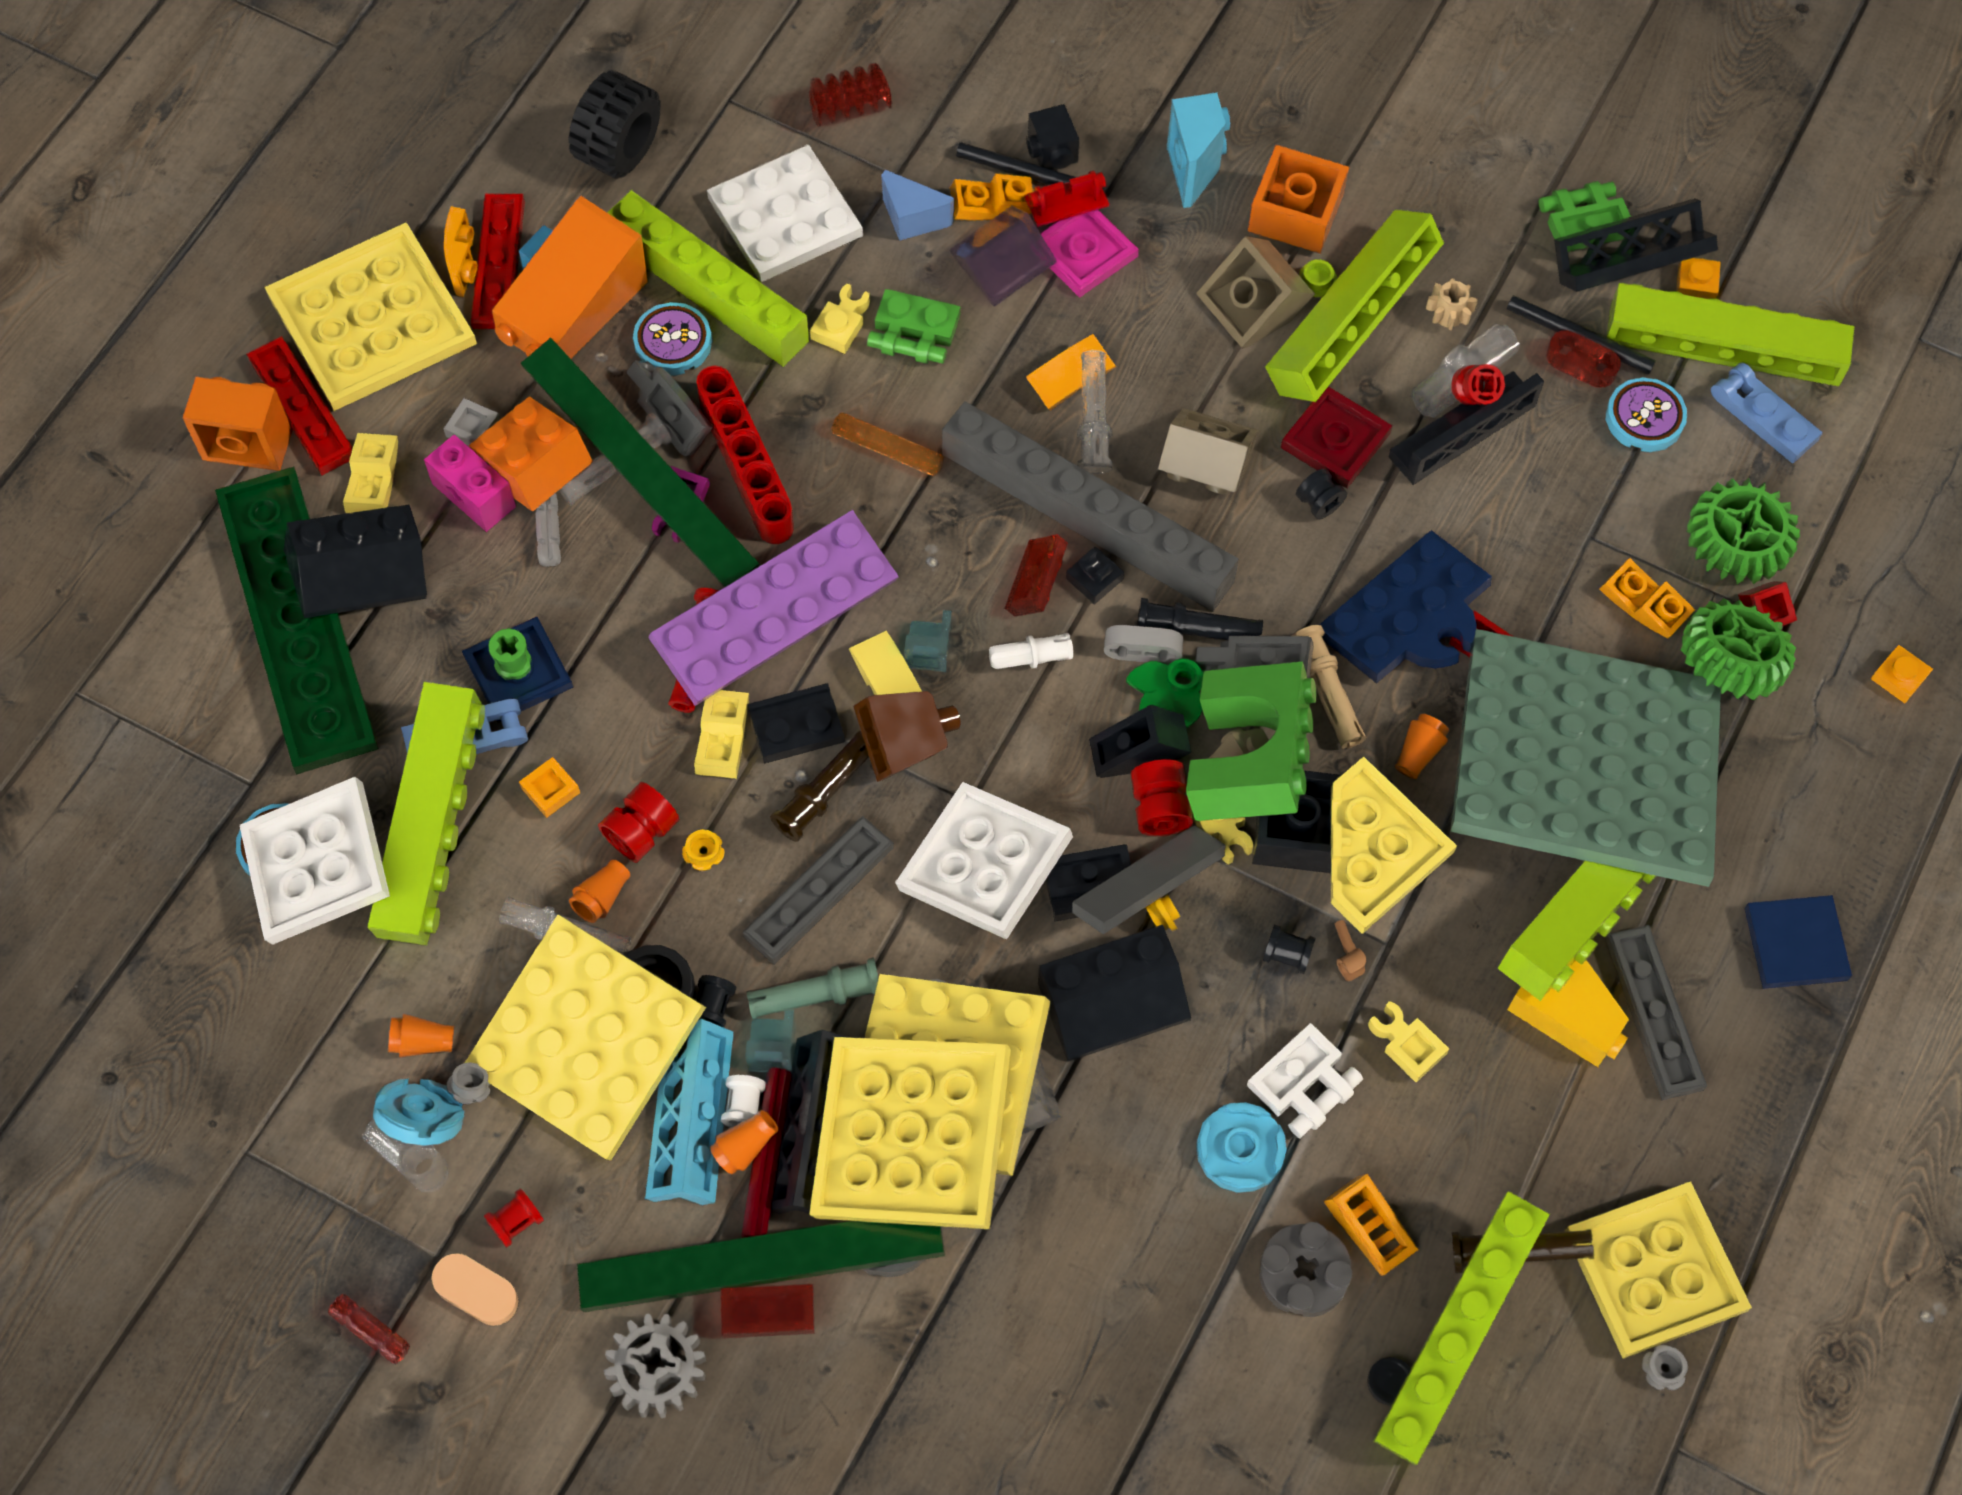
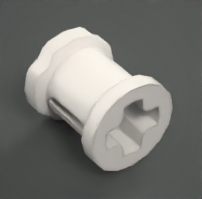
[721,1075,766,1128]

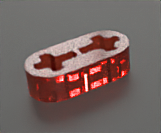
[1546,331,1621,388]

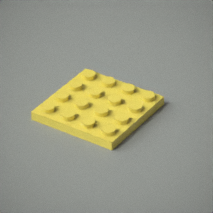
[265,222,477,411]
[465,915,706,1160]
[865,974,1050,1176]
[809,1037,1011,1229]

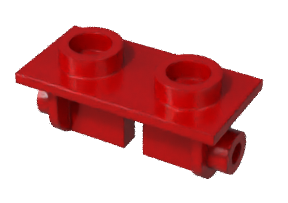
[1024,170,1109,227]

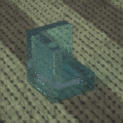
[905,610,952,672]
[745,1009,796,1072]

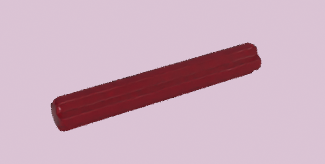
[741,1067,791,1238]

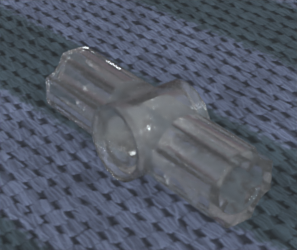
[1411,323,1520,418]

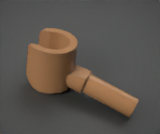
[1335,920,1366,982]

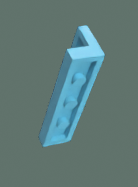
[645,1019,734,1205]

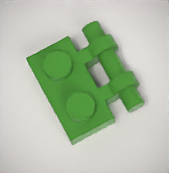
[1539,181,1631,252]
[867,289,961,364]

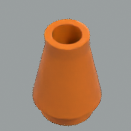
[1395,714,1449,779]
[569,859,630,923]
[388,1013,454,1058]
[710,1110,778,1174]

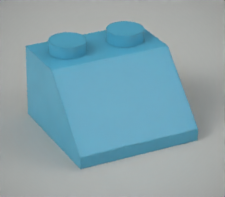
[1167,93,1230,208]

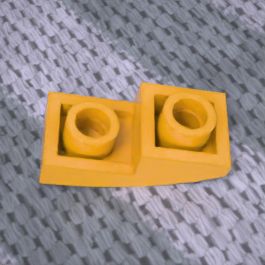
[950,173,1033,220]
[444,206,477,297]
[1026,334,1116,411]
[1599,558,1696,639]

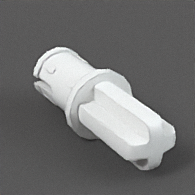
[989,633,1073,669]

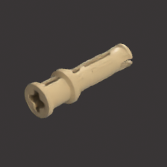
[1291,625,1367,749]

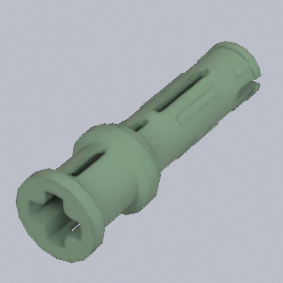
[747,957,879,1019]

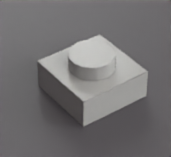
[443,398,500,448]

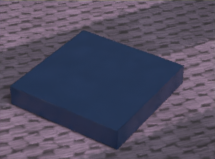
[462,616,573,723]
[1744,895,1852,989]

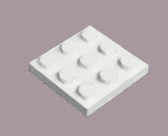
[707,145,863,282]
[239,777,390,945]
[895,782,1073,940]

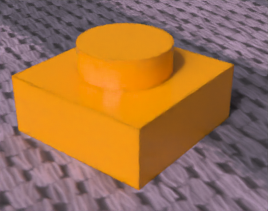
[1676,258,1721,299]
[1871,645,1933,704]
[519,757,580,818]

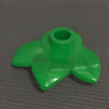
[1126,659,1203,728]

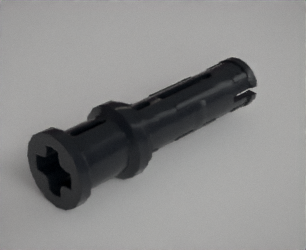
[1137,597,1263,641]

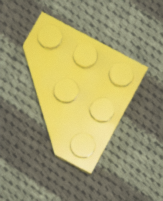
[1331,757,1457,934]

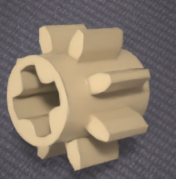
[1426,279,1477,330]

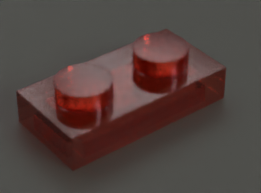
[1004,534,1068,617]
[721,1284,815,1338]

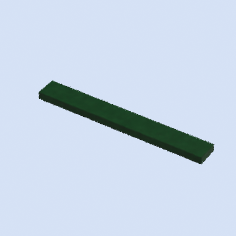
[520,337,760,588]
[577,1221,945,1312]

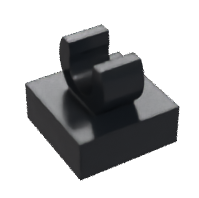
[1066,546,1124,605]

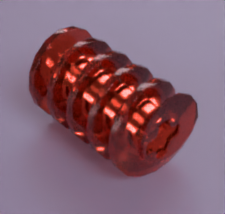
[809,62,892,127]

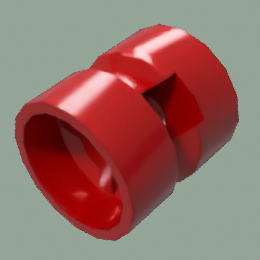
[1131,759,1193,837]
[598,782,680,863]

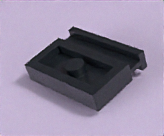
[748,683,845,764]
[1046,844,1131,922]

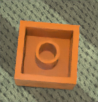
[1248,145,1349,254]
[183,377,292,471]
[469,396,593,512]

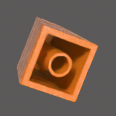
[492,196,648,359]

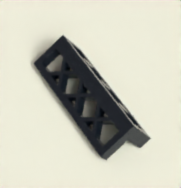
[1554,198,1718,292]
[1388,371,1545,485]
[771,1030,848,1214]

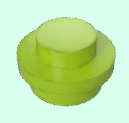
[1299,259,1337,297]

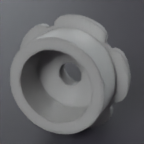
[446,1063,490,1105]
[1642,1345,1688,1391]

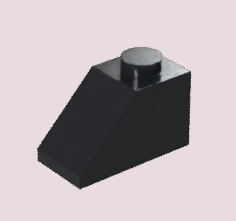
[1089,705,1192,778]

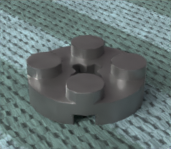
[1260,1222,1352,1317]

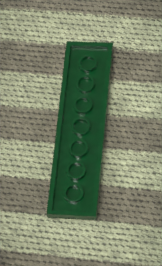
[215,466,379,775]

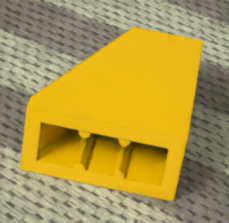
[1507,960,1629,1067]

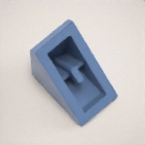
[882,170,954,241]

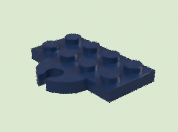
[1319,530,1492,684]

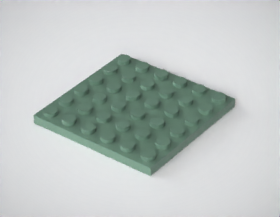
[1450,629,1721,887]

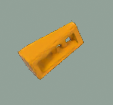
[1323,1174,1419,1276]

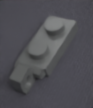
[626,360,714,456]
[1195,636,1314,678]

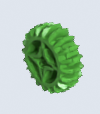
[1687,478,1800,584]
[1680,598,1796,700]

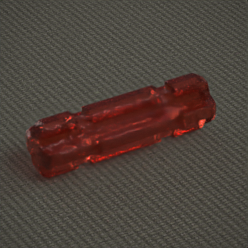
[328,1294,410,1364]

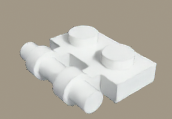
[1247,1023,1363,1138]

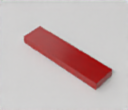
[471,194,525,329]
[247,336,353,476]

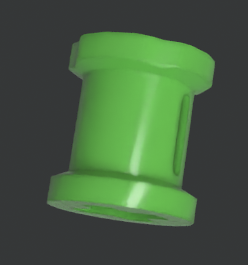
[488,628,532,680]

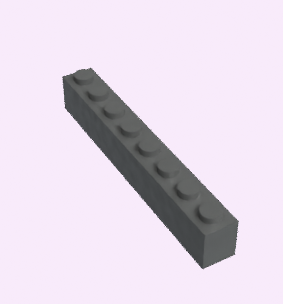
[942,401,1239,612]

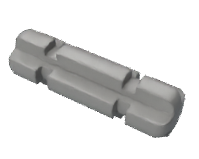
[535,493,561,567]

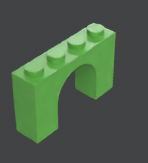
[1186,661,1316,821]

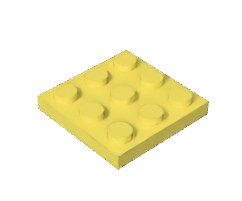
[1564,1181,1752,1359]

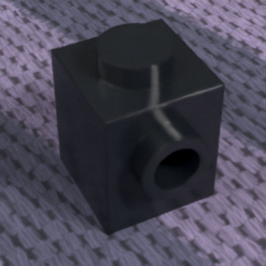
[1026,104,1080,169]

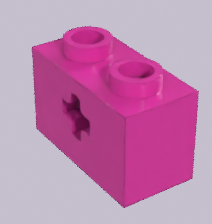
[424,434,516,532]

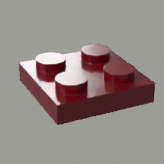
[1280,386,1393,489]

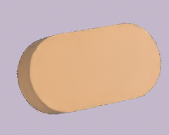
[432,1254,518,1326]

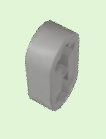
[1104,625,1183,664]

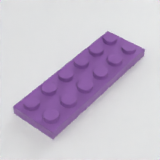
[648,510,899,706]

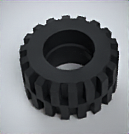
[568,70,661,179]

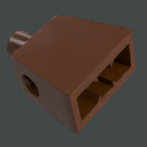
[853,691,961,782]

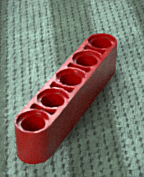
[696,365,794,545]

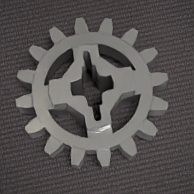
[604,1314,706,1418]

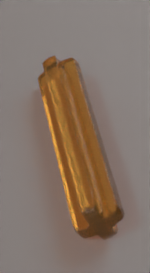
[831,413,944,476]

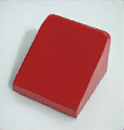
[1738,581,1798,626]

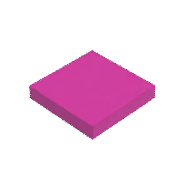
[1030,210,1139,298]

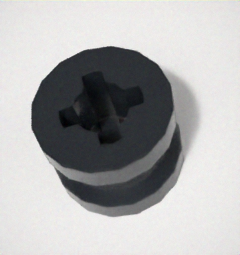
[1296,468,1348,519]

